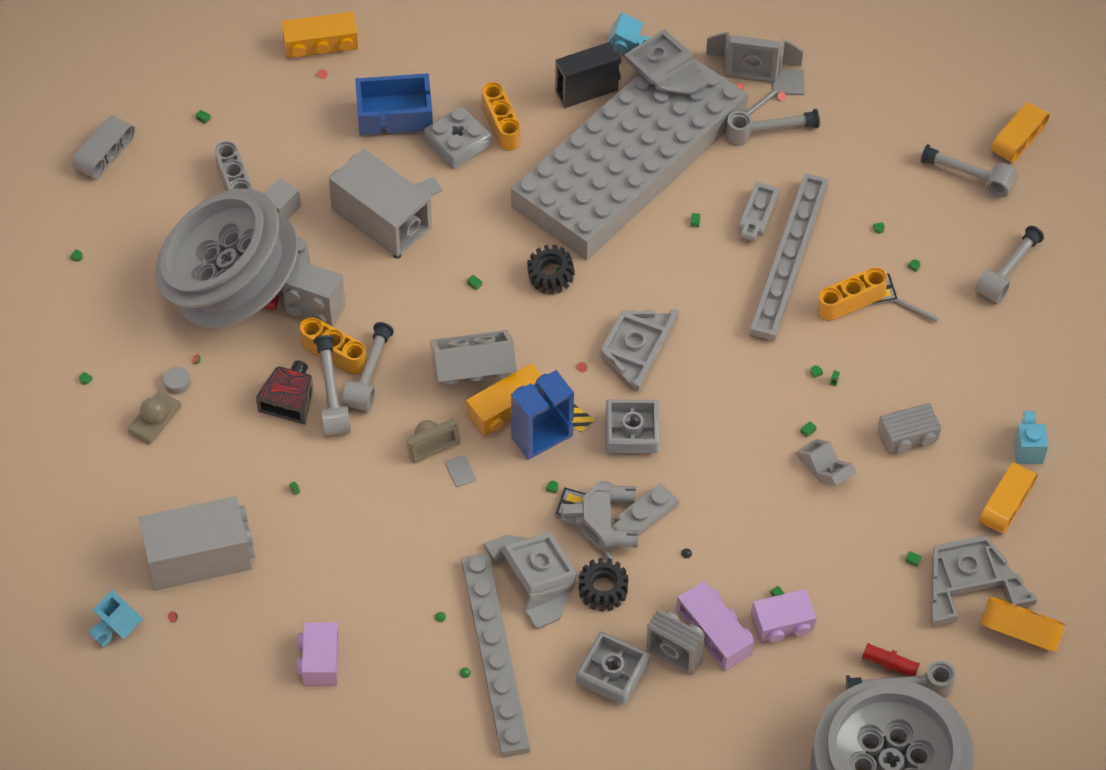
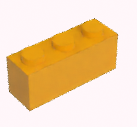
[282,11,358,58]
[466,363,541,436]

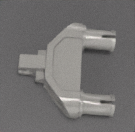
[561,481,638,550]

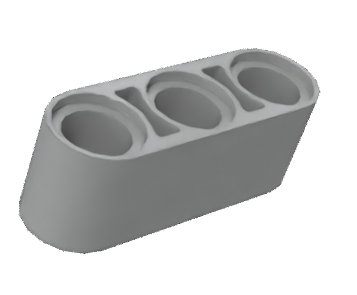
[72,115,135,179]
[215,141,252,191]

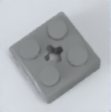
[424,106,491,168]
[606,400,660,453]
[646,610,705,674]
[576,631,650,705]

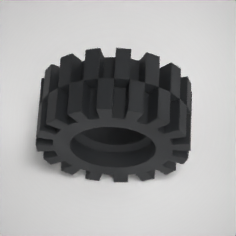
[527,245,575,294]
[578,558,628,612]

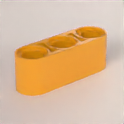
[482,82,520,151]
[990,102,1050,163]
[818,267,887,321]
[300,317,367,374]
[979,462,1038,534]
[980,597,1066,651]

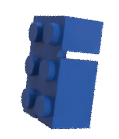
[355,73,433,135]
[511,370,574,460]

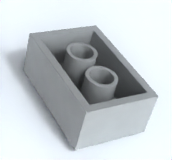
[430,330,517,385]

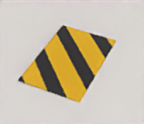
[572,404,595,432]

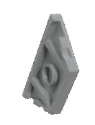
[601,309,679,392]

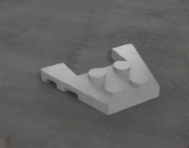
[932,535,1037,626]

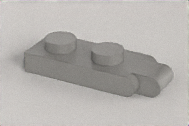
[739,182,780,242]
[612,483,679,536]

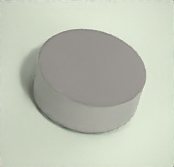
[163,367,191,394]

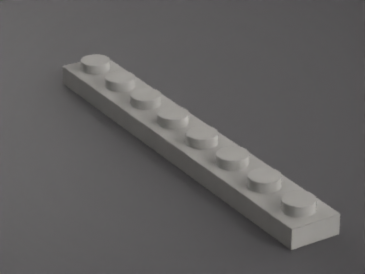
[750,173,829,341]
[462,553,530,757]

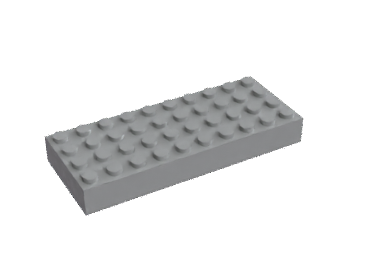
[511,57,748,260]

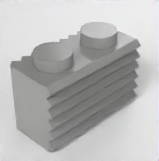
[878,403,941,454]

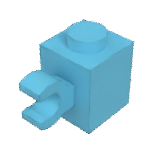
[607,12,650,55]
[1014,411,1048,464]
[89,590,143,647]

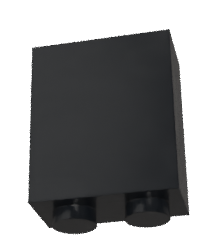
[555,42,622,108]

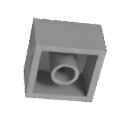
[283,259,345,327]

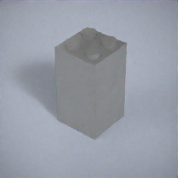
[329,149,432,256]
[139,496,255,591]

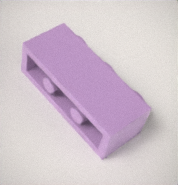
[676,581,754,671]

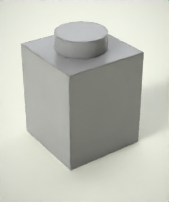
[264,178,301,219]

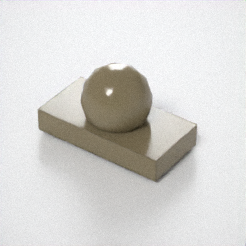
[128,390,181,444]
[406,418,461,463]

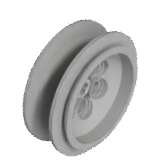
[155,188,298,329]
[810,679,974,770]

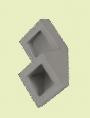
[796,439,856,486]

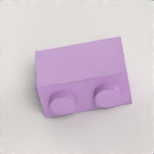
[751,589,816,642]
[297,622,339,686]

